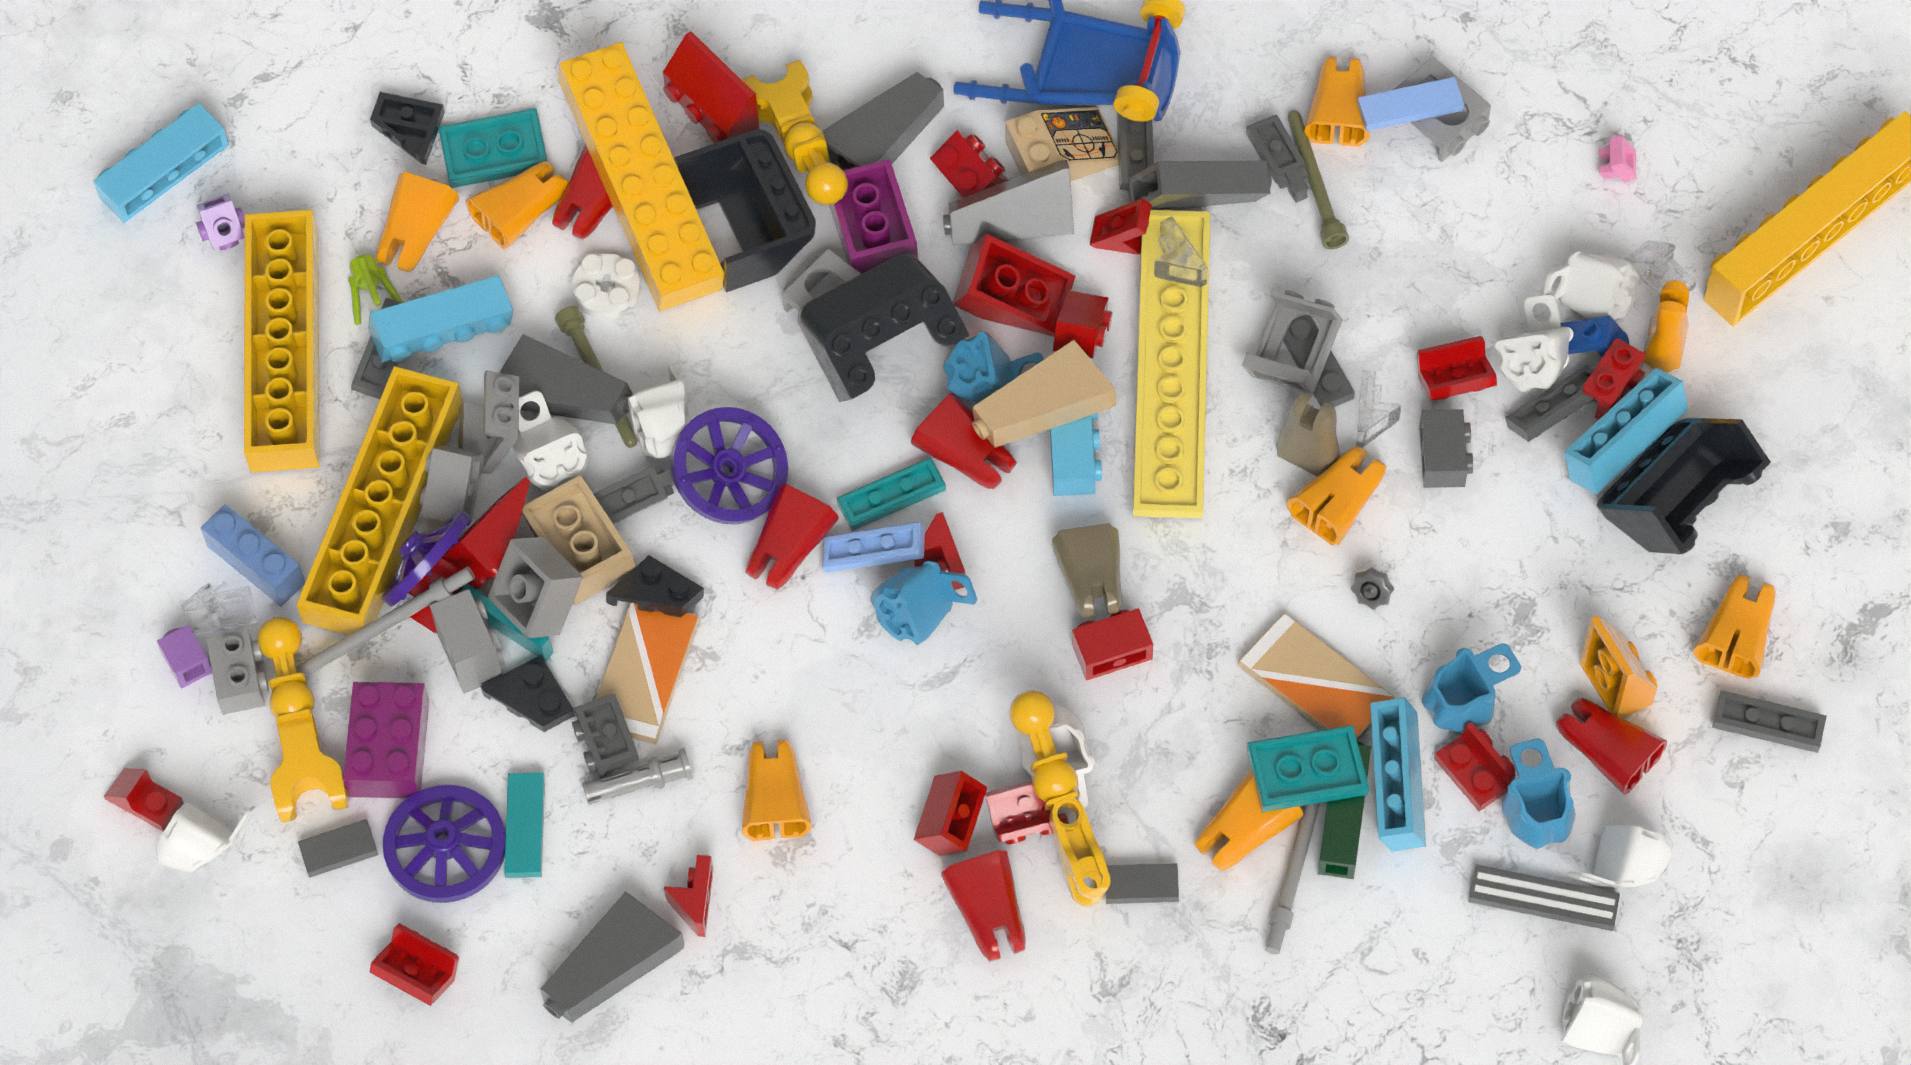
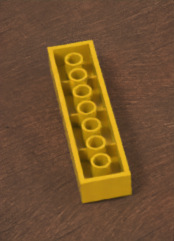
[558,42,725,312]
[1704,111,1911,327]
[244,210,320,473]
[296,366,463,635]

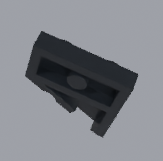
[370,92,445,165]
[606,555,704,617]
[480,655,575,732]

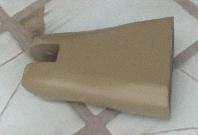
[1275,392,1340,476]
[1051,523,1122,618]

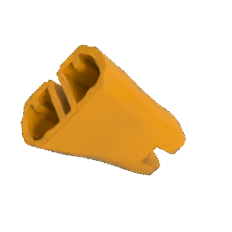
[1304,56,1370,147]
[466,161,569,250]
[376,172,459,272]
[1643,280,1689,372]
[1287,446,1386,545]
[1693,574,1776,679]
[742,739,812,841]
[1194,769,1303,871]

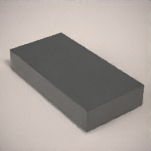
[298,819,378,878]
[1105,863,1179,904]

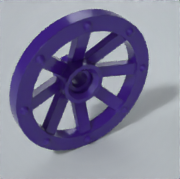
[671,407,788,524]
[381,509,471,607]
[382,785,506,903]

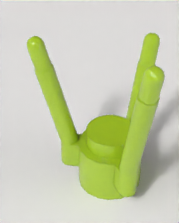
[348,254,404,325]

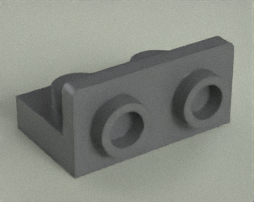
[571,693,639,778]

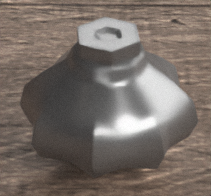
[1351,567,1394,610]

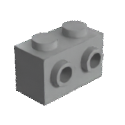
[419,445,484,522]
[206,629,269,715]

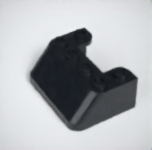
[674,129,816,293]
[798,253,970,402]
[1597,418,1771,554]

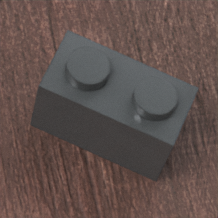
[1419,409,1473,488]

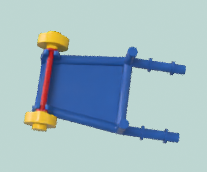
[954,0,1185,122]

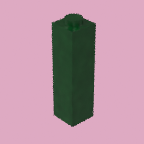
[1318,741,1371,879]

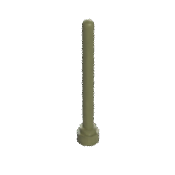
[1288,110,1349,249]
[555,306,638,448]

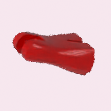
[552,144,613,240]
[911,393,1017,489]
[745,484,839,590]
[1556,697,1667,794]
[941,850,1026,962]

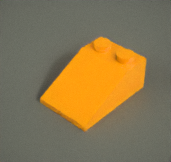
[1580,615,1657,719]

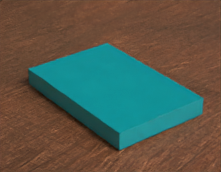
[438,108,547,188]
[1246,725,1369,812]

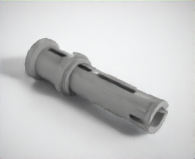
[582,748,693,805]

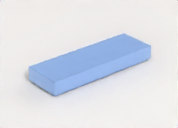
[1357,77,1464,131]
[822,522,925,573]

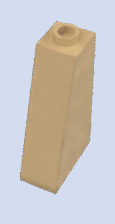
[972,340,1116,448]

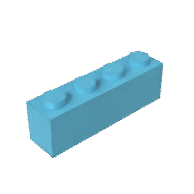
[93,103,229,223]
[368,275,513,363]
[1564,367,1688,494]
[1050,413,1102,496]
[1370,697,1426,852]

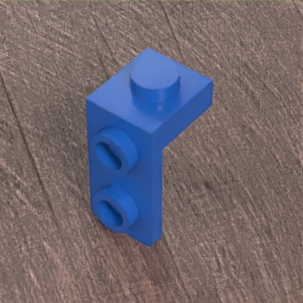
[1561,316,1629,358]

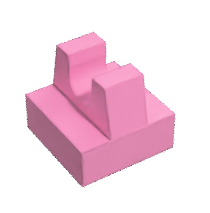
[1598,135,1637,182]

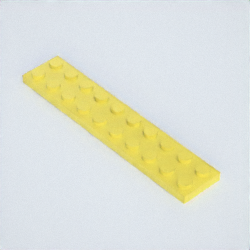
[1133,210,1210,518]

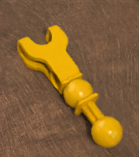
[741,60,848,205]
[257,617,349,823]
[1009,690,1110,906]

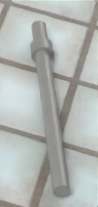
[296,566,475,677]
[1265,803,1320,954]

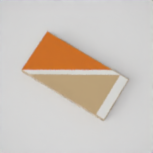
[596,603,700,744]
[1239,613,1395,741]

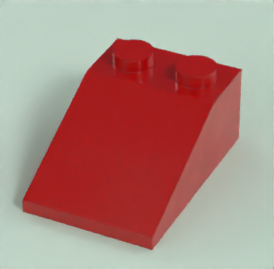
[953,234,1076,336]
[443,477,530,590]

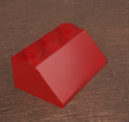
[663,31,760,143]

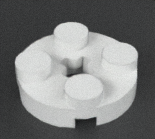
[572,253,641,319]

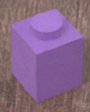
[157,625,212,689]

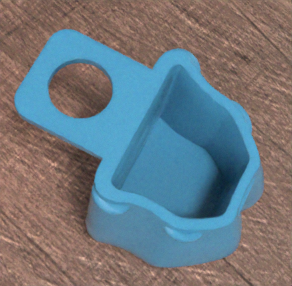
[943,331,1044,404]
[870,561,978,645]
[1422,643,1521,732]
[1502,738,1576,849]

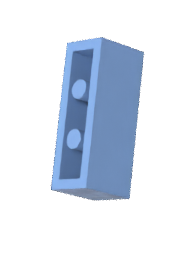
[200,504,305,607]

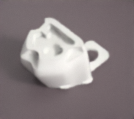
[1543,251,1640,320]
[1494,294,1573,392]
[628,365,690,458]
[510,390,588,492]
[1019,706,1095,814]
[156,802,256,872]
[1567,825,1672,887]
[1561,974,1644,1065]

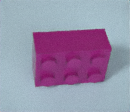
[829,159,918,274]
[343,682,429,798]

